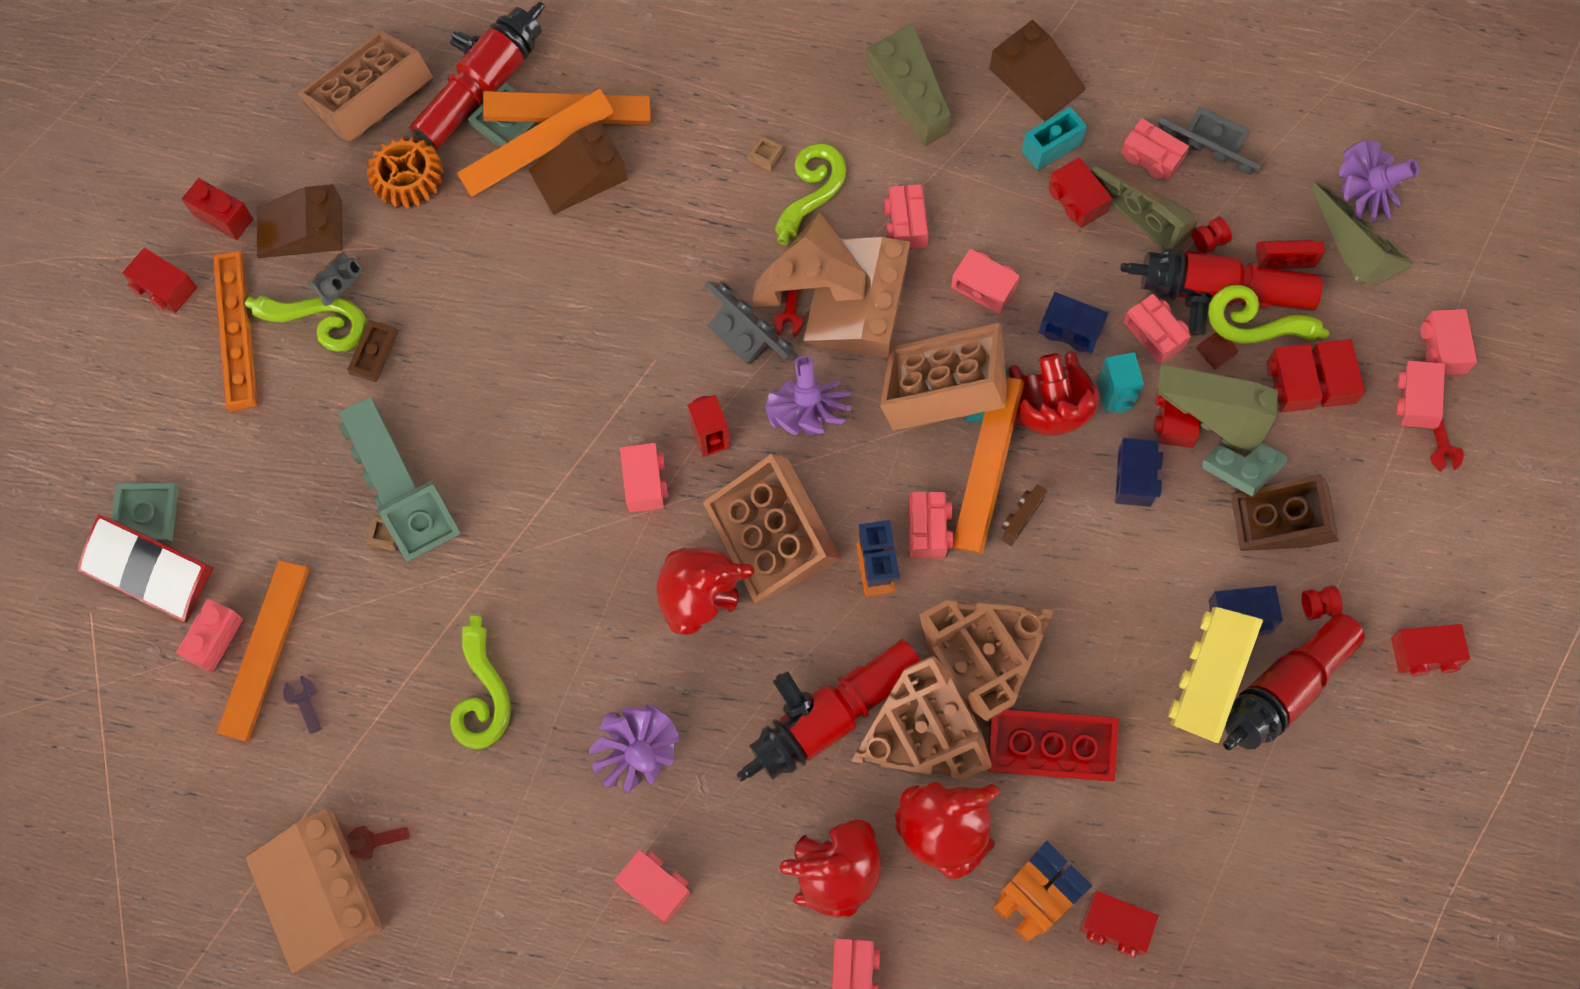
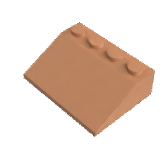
[297,30,434,143]
[803,237,910,359]
[880,322,1007,431]
[703,454,842,604]
[245,808,384,975]

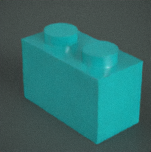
[1021,106,1087,171]
[1096,352,1144,414]

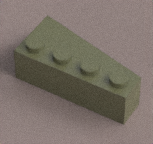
[866,23,951,146]

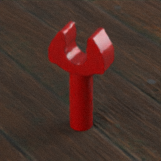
[774,289,803,338]
[1430,418,1464,472]

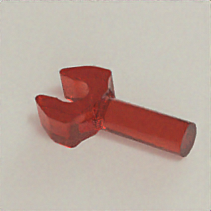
[347,825,410,860]

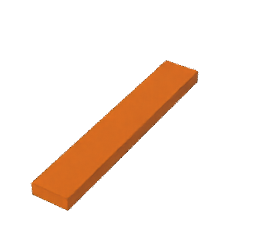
[457,88,615,197]
[483,91,650,125]
[213,250,258,412]
[953,378,1024,554]
[216,560,310,743]

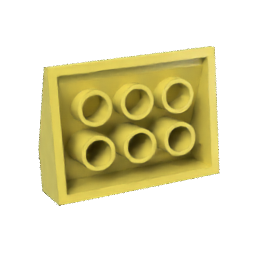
[1168,607,1263,744]

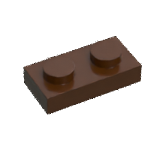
[347,320,398,382]
[1001,484,1047,547]

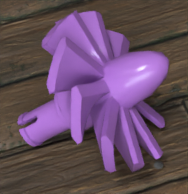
[1339,140,1419,223]
[765,356,852,437]
[589,704,679,792]

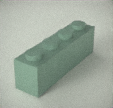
[338,397,417,508]

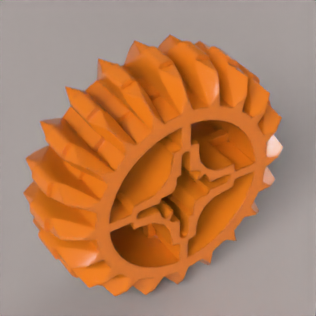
[367,135,443,209]

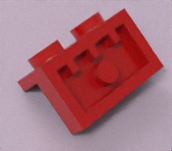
[1256,239,1325,269]

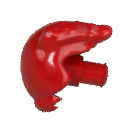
[1008,351,1099,436]
[656,547,754,635]
[894,781,1000,879]
[779,819,881,918]

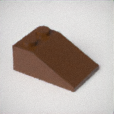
[989,19,1085,121]
[529,120,628,215]
[257,184,343,258]
[1231,474,1339,551]

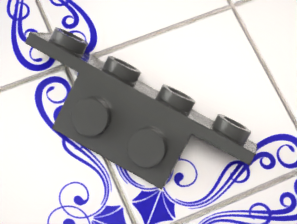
[1158,106,1262,175]
[705,281,798,364]

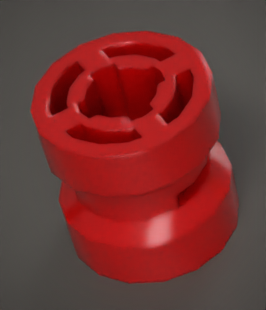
[1192,217,1232,254]
[1301,585,1343,621]

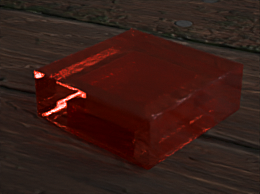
[1196,332,1239,370]

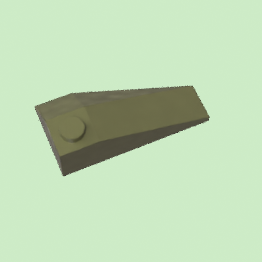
[1091,166,1198,251]
[1311,182,1413,286]
[1158,365,1278,454]

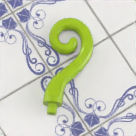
[775,143,846,245]
[1208,285,1329,344]
[245,295,367,352]
[450,616,511,750]

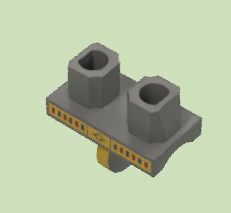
[307,252,363,306]

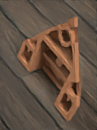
[752,212,866,308]
[919,600,1054,721]
[851,656,992,780]

